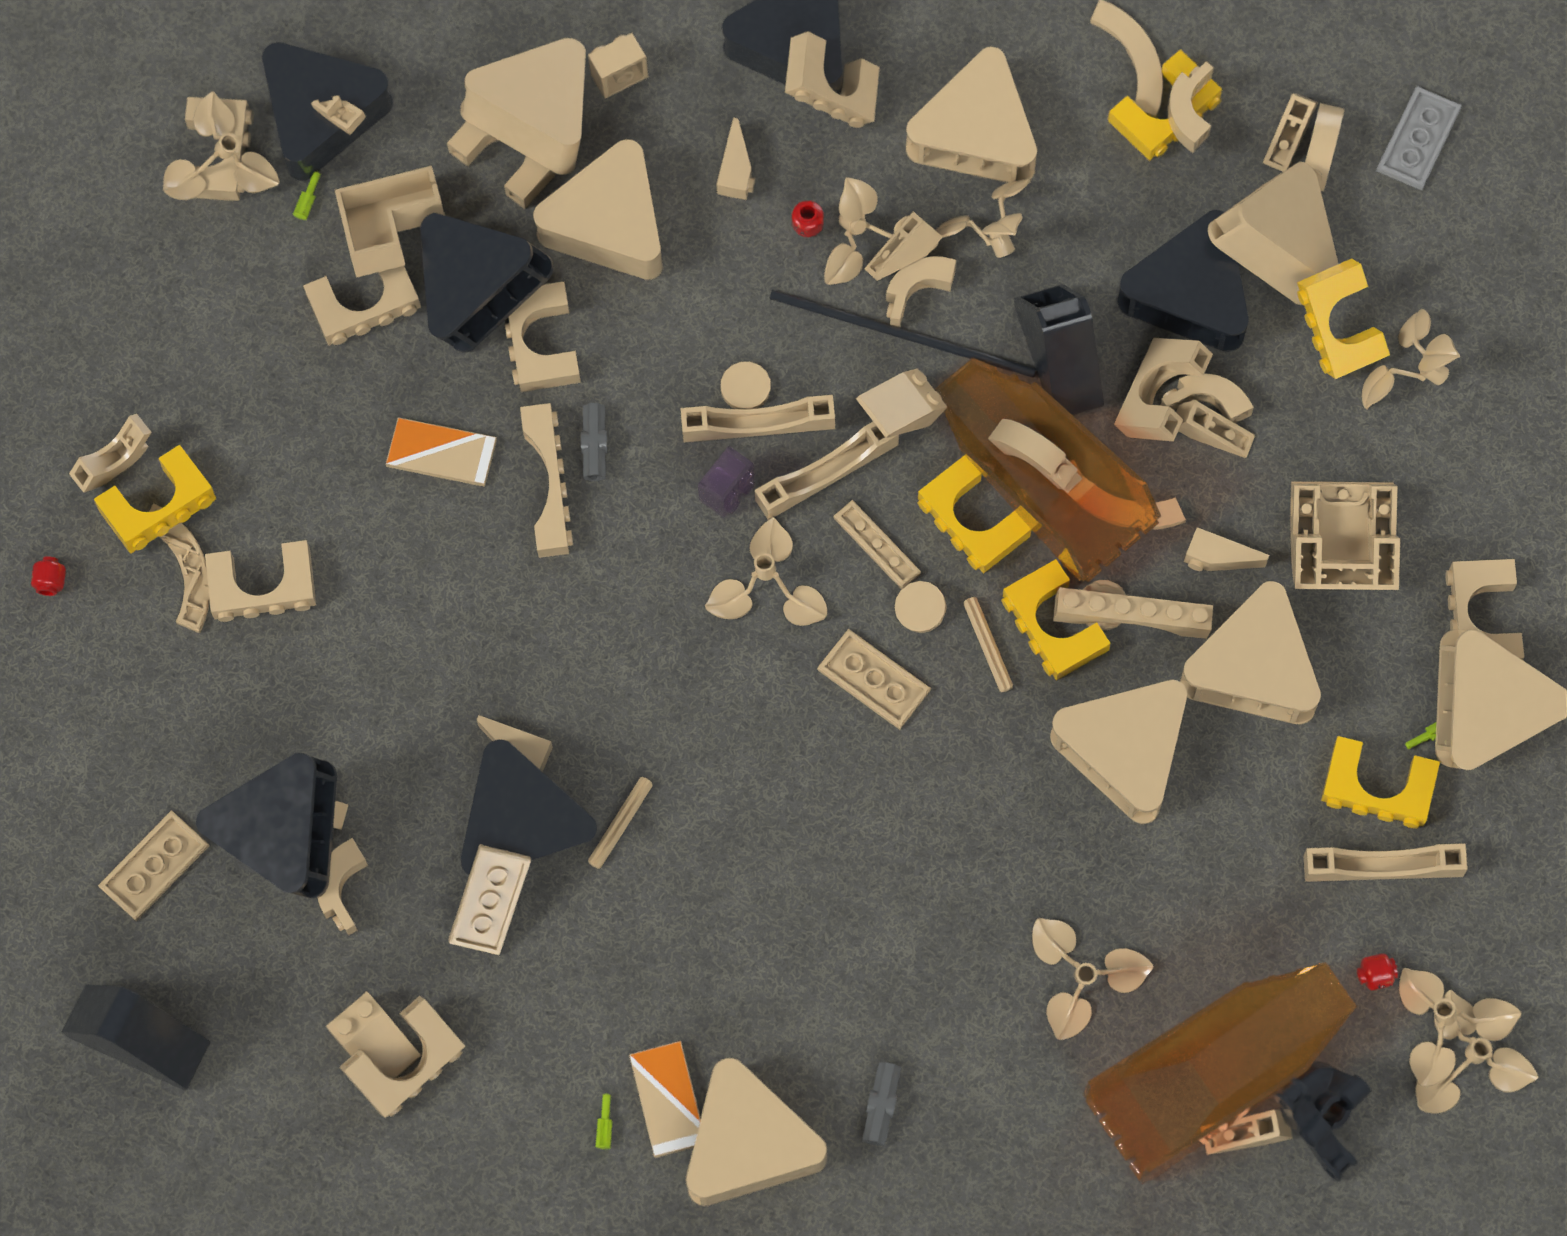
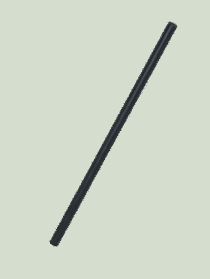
[770,290,1036,378]

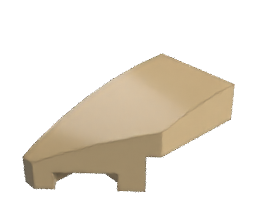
[311,96,366,135]

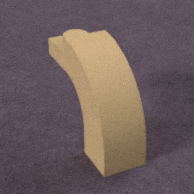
[1168,62,1214,153]
[1305,103,1344,191]
[886,257,956,328]
[1160,373,1254,423]
[69,414,152,492]
[988,419,1078,490]
[318,838,368,936]

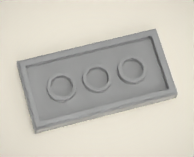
[1376,86,1462,190]

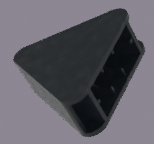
[722,0,842,95]
[262,42,393,181]
[1117,210,1249,352]
[420,213,554,353]
[1014,284,1104,420]
[461,739,597,875]
[196,753,337,899]
[61,984,211,1091]

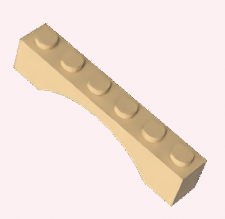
[681,395,835,443]
[520,403,573,558]
[755,422,899,520]
[1053,587,1213,639]
[1303,844,1467,882]

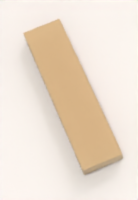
[834,500,921,589]

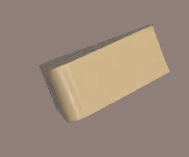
[460,38,586,175]
[906,47,1037,182]
[533,140,663,280]
[1208,162,1338,305]
[1180,581,1321,724]
[1435,629,1567,770]
[1050,680,1188,824]
[686,1058,827,1206]

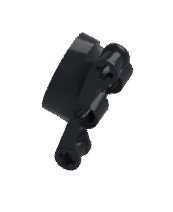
[1274,1061,1372,1182]

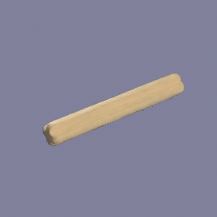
[964,597,1013,692]
[588,777,652,869]

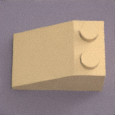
[856,368,947,438]
[326,992,421,1077]

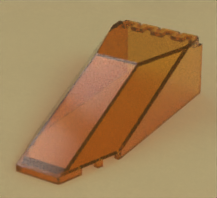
[934,358,1161,582]
[1083,962,1357,1184]

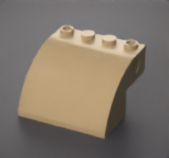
[1290,481,1400,590]

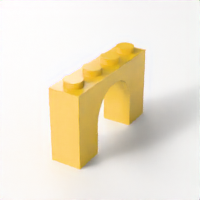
[1108,49,1222,161]
[1297,259,1390,379]
[94,445,216,554]
[917,455,1031,574]
[1001,559,1111,681]
[1321,736,1440,828]

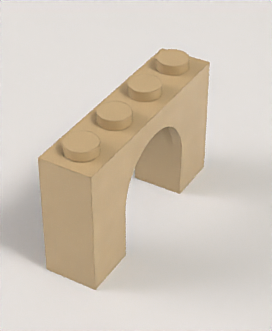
[785,32,879,128]
[185,97,253,201]
[447,121,556,209]
[303,266,421,345]
[505,282,581,392]
[1114,338,1213,441]
[205,540,316,622]
[1446,559,1524,660]
[339,996,465,1118]

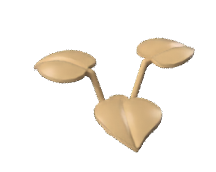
[163,92,280,200]
[824,178,909,285]
[936,178,1031,258]
[1362,309,1460,410]
[705,517,827,626]
[1032,918,1153,1040]
[1399,968,1521,1087]
[1416,990,1538,1114]

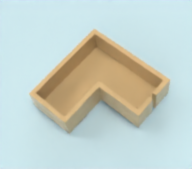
[335,166,444,277]

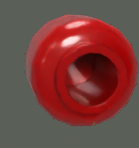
[792,201,824,237]
[31,557,66,596]
[1357,953,1398,990]

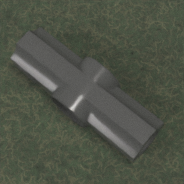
[581,403,608,481]
[862,1062,901,1146]

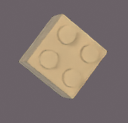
[588,33,648,99]

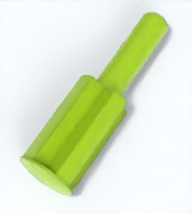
[293,171,320,220]
[1405,722,1436,749]
[595,1094,612,1149]

